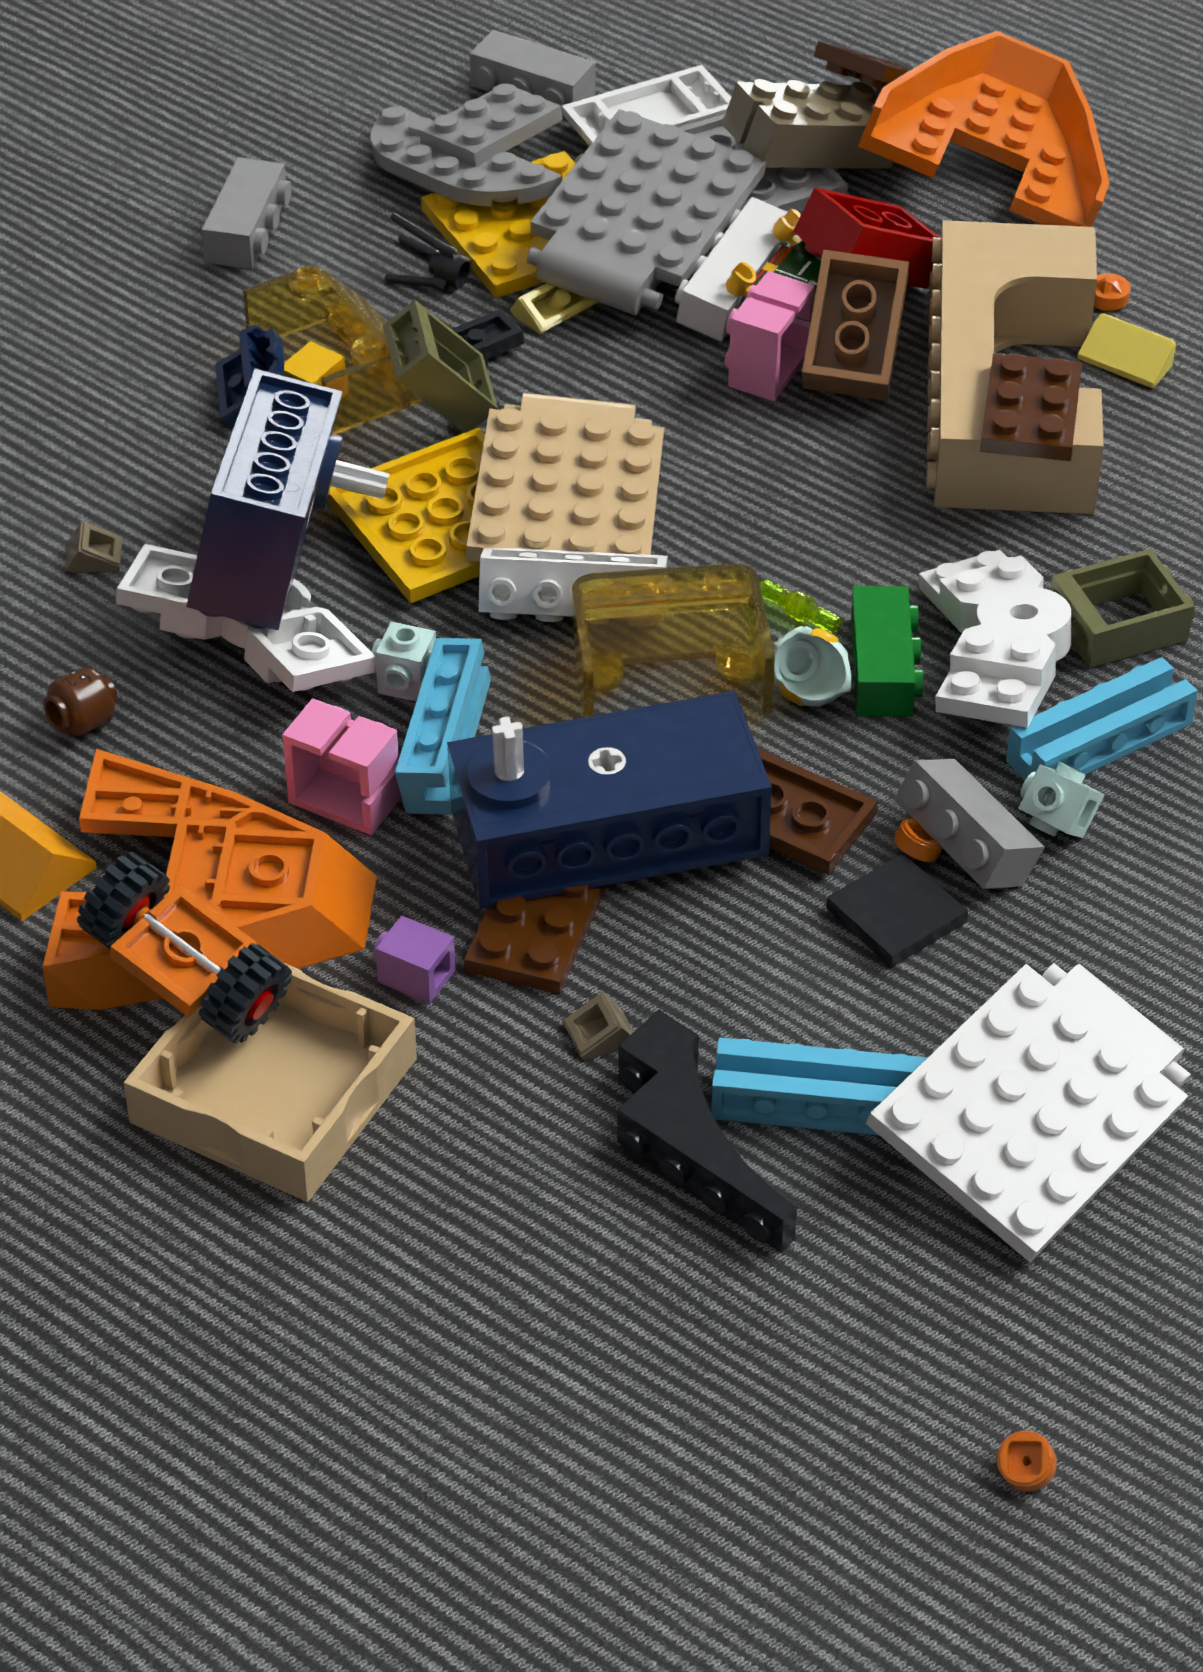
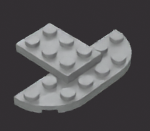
[370,83,562,206]

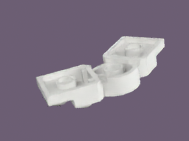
[116,544,376,692]
[919,550,1071,728]

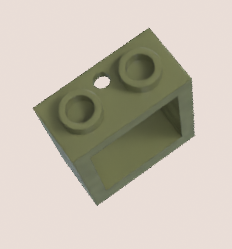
[383,299,498,433]
[1050,548,1195,668]

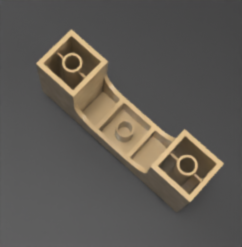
[926,220,1104,515]

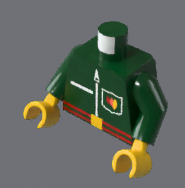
[726,209,821,323]

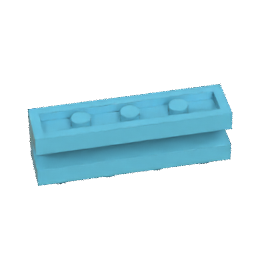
[395,638,491,815]
[1006,657,1198,780]
[711,1038,927,1135]

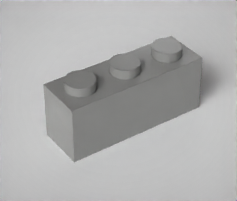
[470,30,596,116]
[202,157,292,269]
[894,759,1045,889]

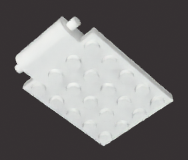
[865,963,1191,1263]

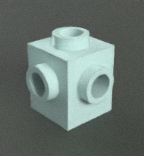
[372,622,436,701]
[1018,762,1105,838]

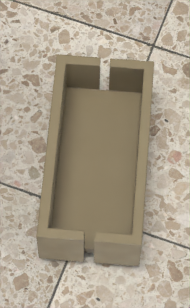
[722,79,894,169]

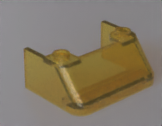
[243,266,422,434]
[572,563,775,718]

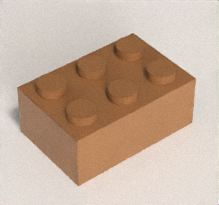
[802,250,909,401]

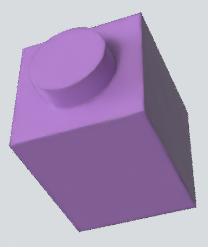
[373,915,455,1004]

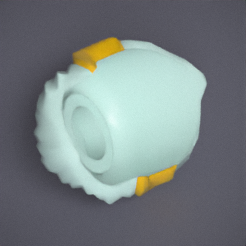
[768,626,852,707]

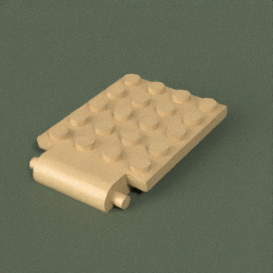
[466,393,664,562]

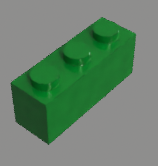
[850,586,923,717]

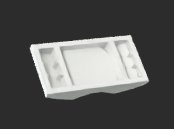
[561,65,731,147]

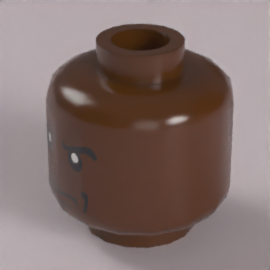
[43,667,117,737]

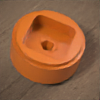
[1094,273,1131,311]
[894,818,943,862]
[997,1431,1057,1492]

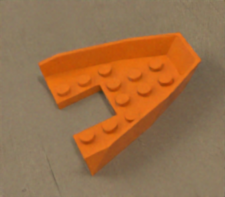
[858,31,1110,227]
[42,749,377,1010]

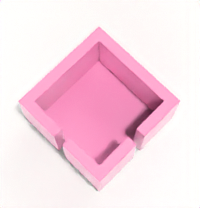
[725,271,815,401]
[282,698,401,835]

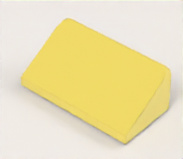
[510,283,599,335]
[1077,313,1176,388]

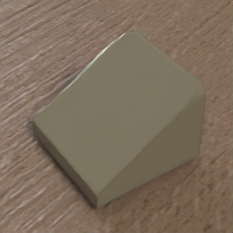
[65,521,122,573]
[562,992,634,1060]

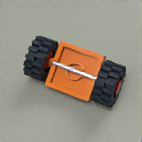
[77,852,292,1044]

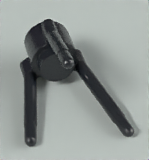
[385,213,472,292]

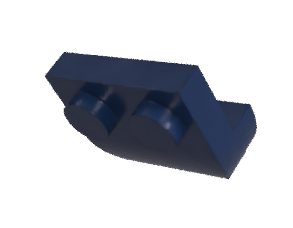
[215,325,284,429]

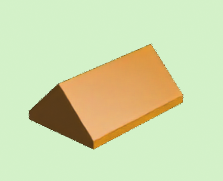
[0,791,97,921]

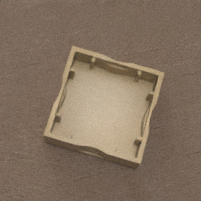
[124,963,417,1202]

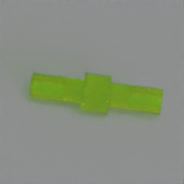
[758,578,843,634]

